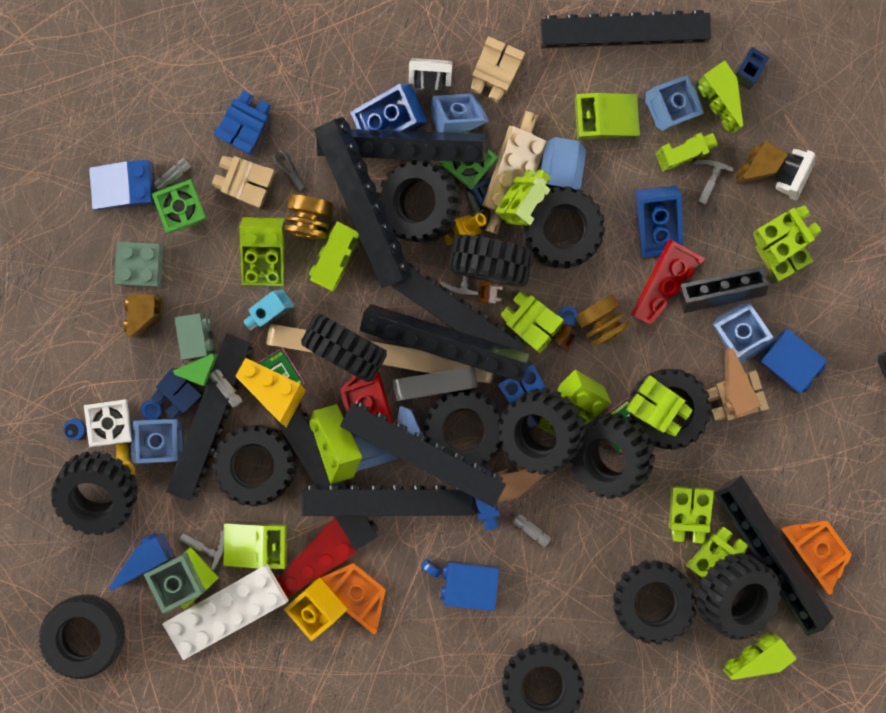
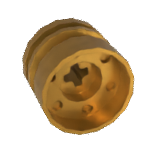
[283,194,333,240]
[575,293,631,347]

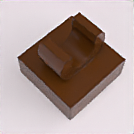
[478,281,503,303]
[551,324,579,352]

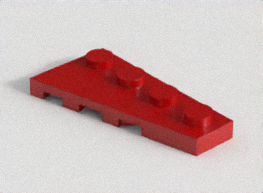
[631,240,706,325]
[276,517,358,598]

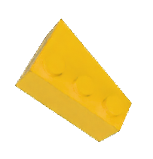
[235,358,306,427]

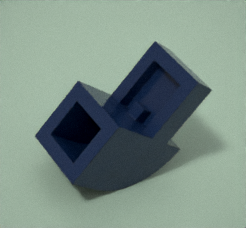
[734,47,769,90]

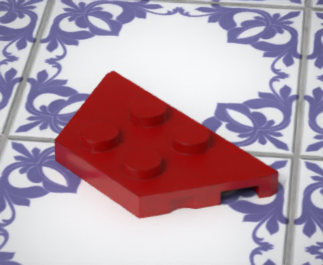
[340,371,394,424]

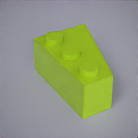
[309,221,361,292]
[309,404,363,485]

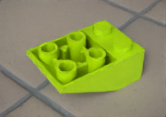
[697,60,743,134]
[574,93,640,140]
[239,217,285,286]
[538,369,611,437]
[224,523,287,569]
[722,632,796,680]

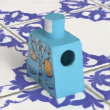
[244,289,295,330]

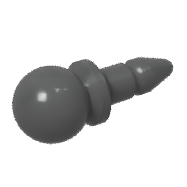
[466,191,489,228]

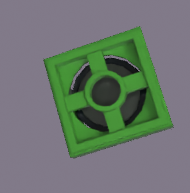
[439,131,498,191]
[152,179,207,234]

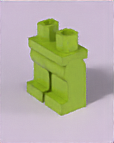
[655,132,718,172]
[495,170,551,226]
[753,205,821,266]
[753,234,814,284]
[501,292,566,354]
[625,375,693,436]
[669,485,714,543]
[685,527,748,578]

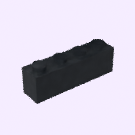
[678,267,769,313]

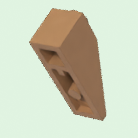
[725,348,761,417]

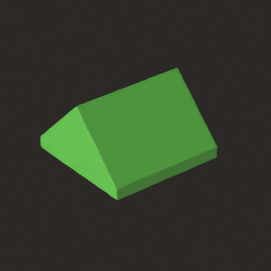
[173,354,219,386]

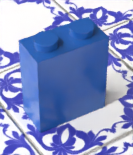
[757,329,827,394]
[440,561,499,611]

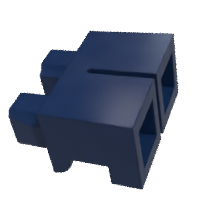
[151,368,203,419]

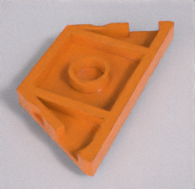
[780,520,852,595]
[312,562,386,635]

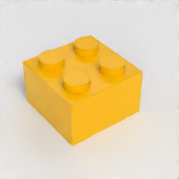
[284,577,348,641]

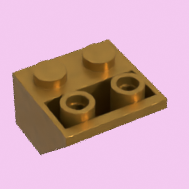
[736,141,788,184]
[124,293,162,338]

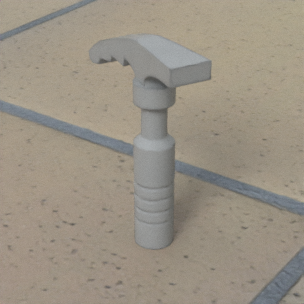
[693,160,734,205]
[440,276,479,296]
[179,530,224,570]

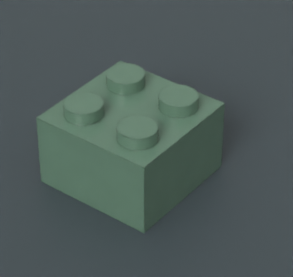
[114,242,164,288]
[175,313,215,360]
[144,552,206,613]

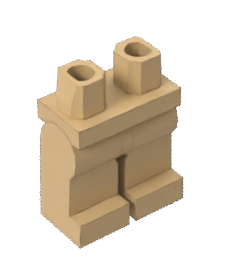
[470,36,525,103]
[212,156,276,209]
[706,370,769,421]

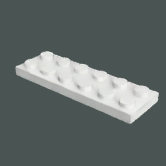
[162,564,289,660]

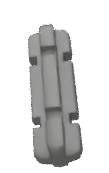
[154,158,191,191]
[209,369,242,407]
[513,514,551,547]

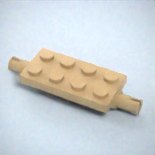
[482,111,547,235]

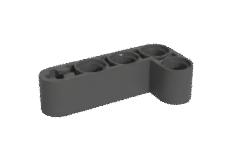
[393,367,478,401]

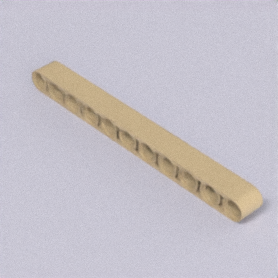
[266,324,494,384]

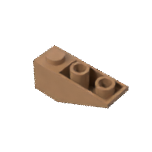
[496,467,545,502]

